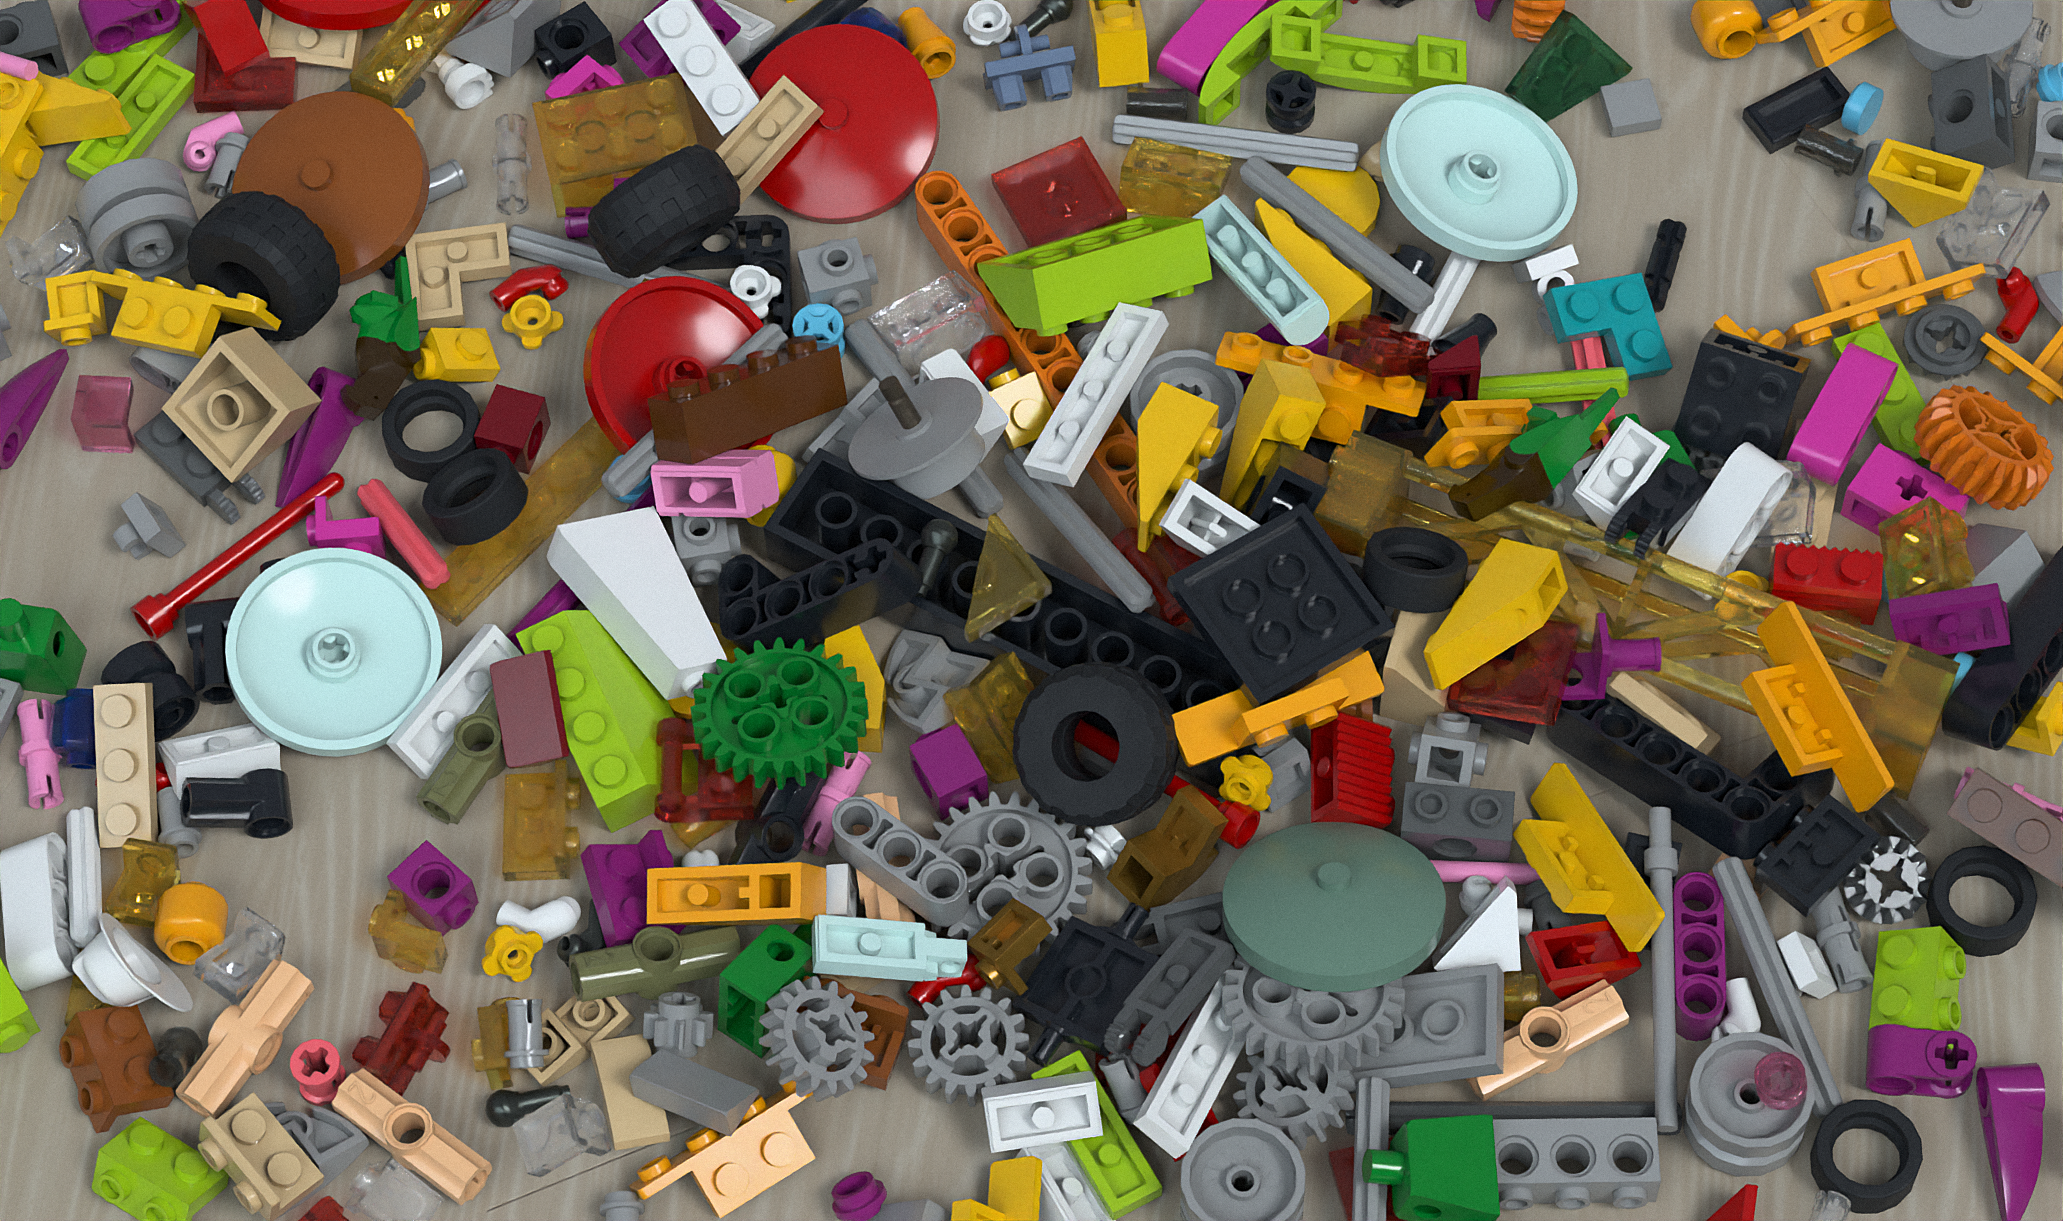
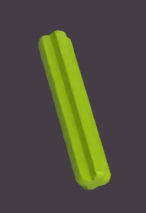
[1477,366,1629,404]

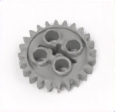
[926,791,1093,958]
[1222,954,1405,1075]

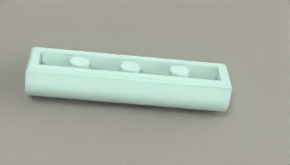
[1192,194,1330,346]

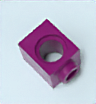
[909,723,989,821]
[387,840,479,939]

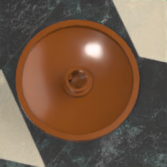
[232,91,430,285]

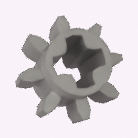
[643,991,714,1058]

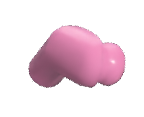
[183,111,244,172]

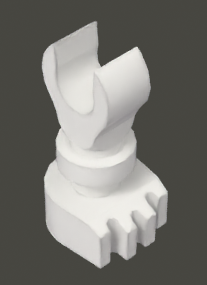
[416,33,494,109]

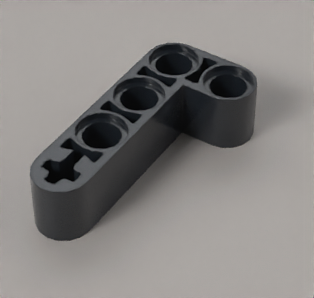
[718,538,923,655]

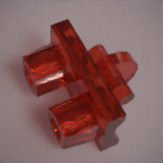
[352,982,451,1097]

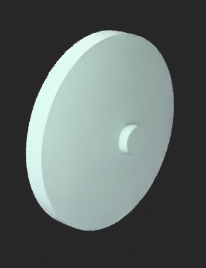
[1380,84,1578,262]
[225,548,442,757]

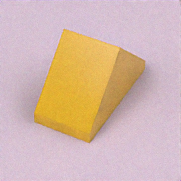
[1868,138,1984,228]

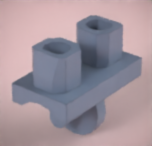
[983,24,1076,111]

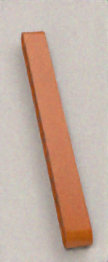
[915,171,1202,610]

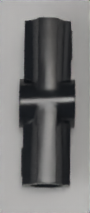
[726,771,828,865]

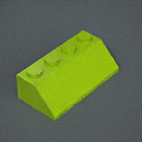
[977,214,1213,337]
[516,610,709,833]

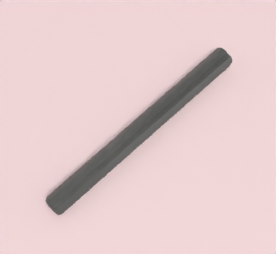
[1345,1101,1682,1135]

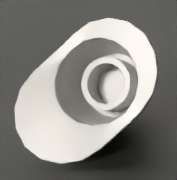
[72,913,193,1012]

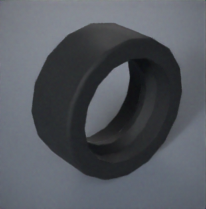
[382,379,481,483]
[422,448,528,546]
[1361,527,1468,614]
[1926,845,2038,957]
[1810,1099,1923,1214]

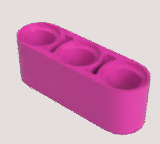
[1156,0,1281,97]
[1785,342,1899,487]

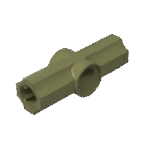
[416,687,506,825]
[569,925,741,1002]

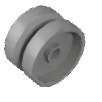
[75,158,199,282]
[1130,349,1244,484]
[1682,1032,1815,1177]
[1180,1118,1305,1221]

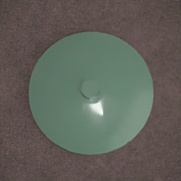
[1222,822,1446,992]

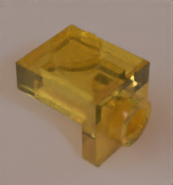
[104,838,181,928]
[368,889,448,974]
[471,997,530,1090]

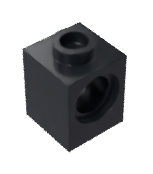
[534,1,617,79]

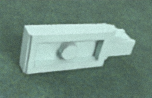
[812,914,967,982]

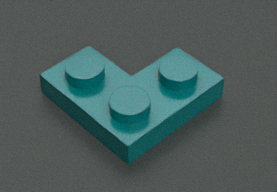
[1543,273,1673,381]

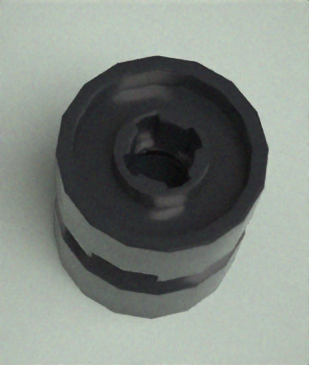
[101,641,200,742]

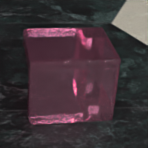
[70,375,135,454]

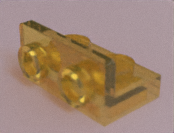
[1117,136,1233,218]
[1878,496,1975,600]
[943,651,1035,784]
[502,760,581,881]

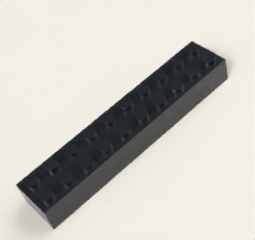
[763,447,1257,789]

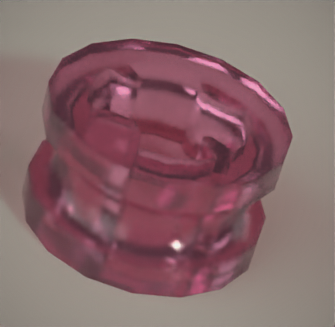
[1754,1052,1808,1110]

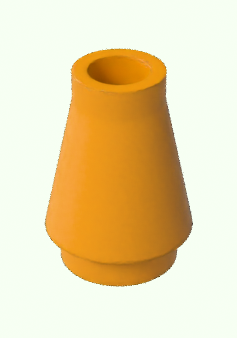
[898,7,956,79]

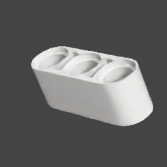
[1662,442,1793,600]
[0,832,80,992]

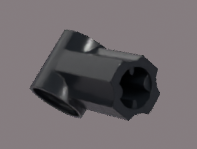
[185,597,240,705]
[180,768,293,839]

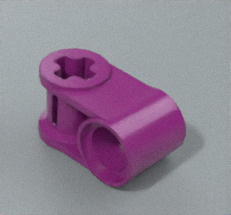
[78,0,182,54]
[1865,1024,1978,1099]

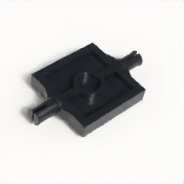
[1012,902,1160,1068]

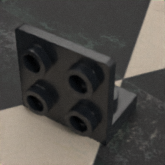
[1674,328,1812,460]

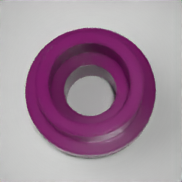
[831,1171,887,1221]

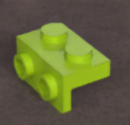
[1868,926,1966,1049]
[92,1116,229,1221]

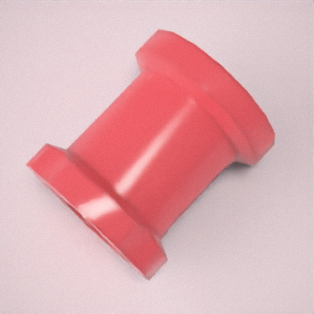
[290,1039,346,1106]

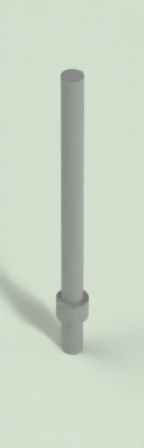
[1644,807,1678,1132]

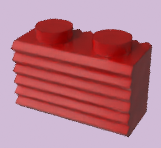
[1767,541,1883,625]
[1311,711,1395,830]

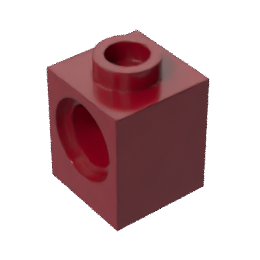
[474,384,551,475]

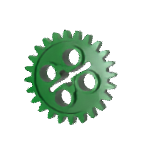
[691,637,869,790]

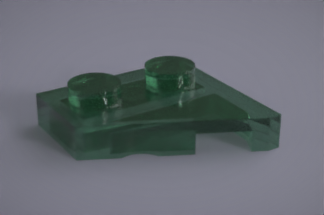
[1504,10,1633,123]

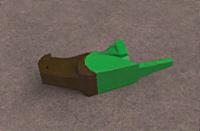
[340,256,421,421]
[1448,387,1620,522]

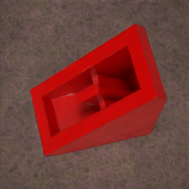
[182,0,270,78]
[1525,920,1642,1001]

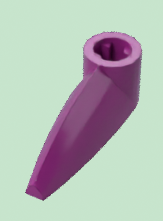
[0,349,69,469]
[275,366,365,509]
[1976,1063,2045,1221]

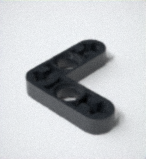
[663,214,793,339]

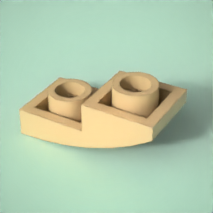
[507,995,636,1087]
[591,1034,670,1151]

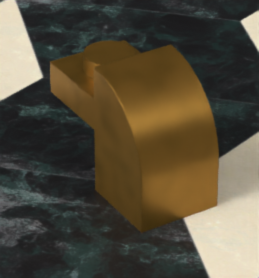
[1106,784,1229,912]

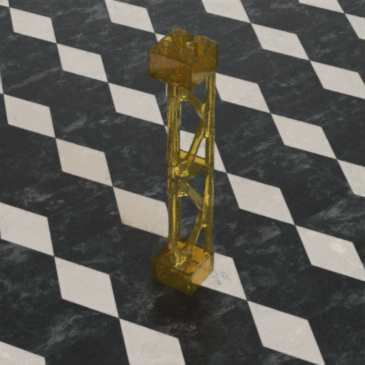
[1313,430,1961,801]

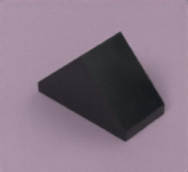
[1358,396,1455,480]

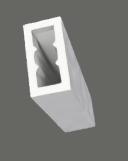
[546,506,727,700]

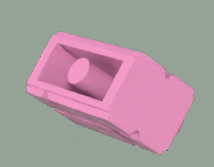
[650,450,780,518]

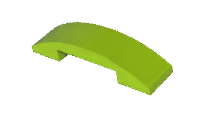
[1198,0,1343,125]
[1269,13,1467,94]

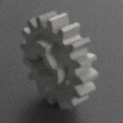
[759,976,875,1102]
[908,985,1030,1107]
[1233,1055,1357,1150]

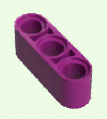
[1673,872,1726,1042]

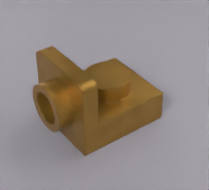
[967,898,1053,996]

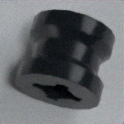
[1265,70,1316,134]

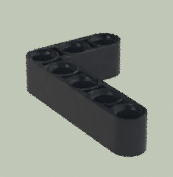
[1546,677,1835,860]

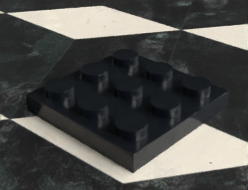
[1167,502,1395,708]

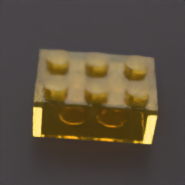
[532,72,698,218]

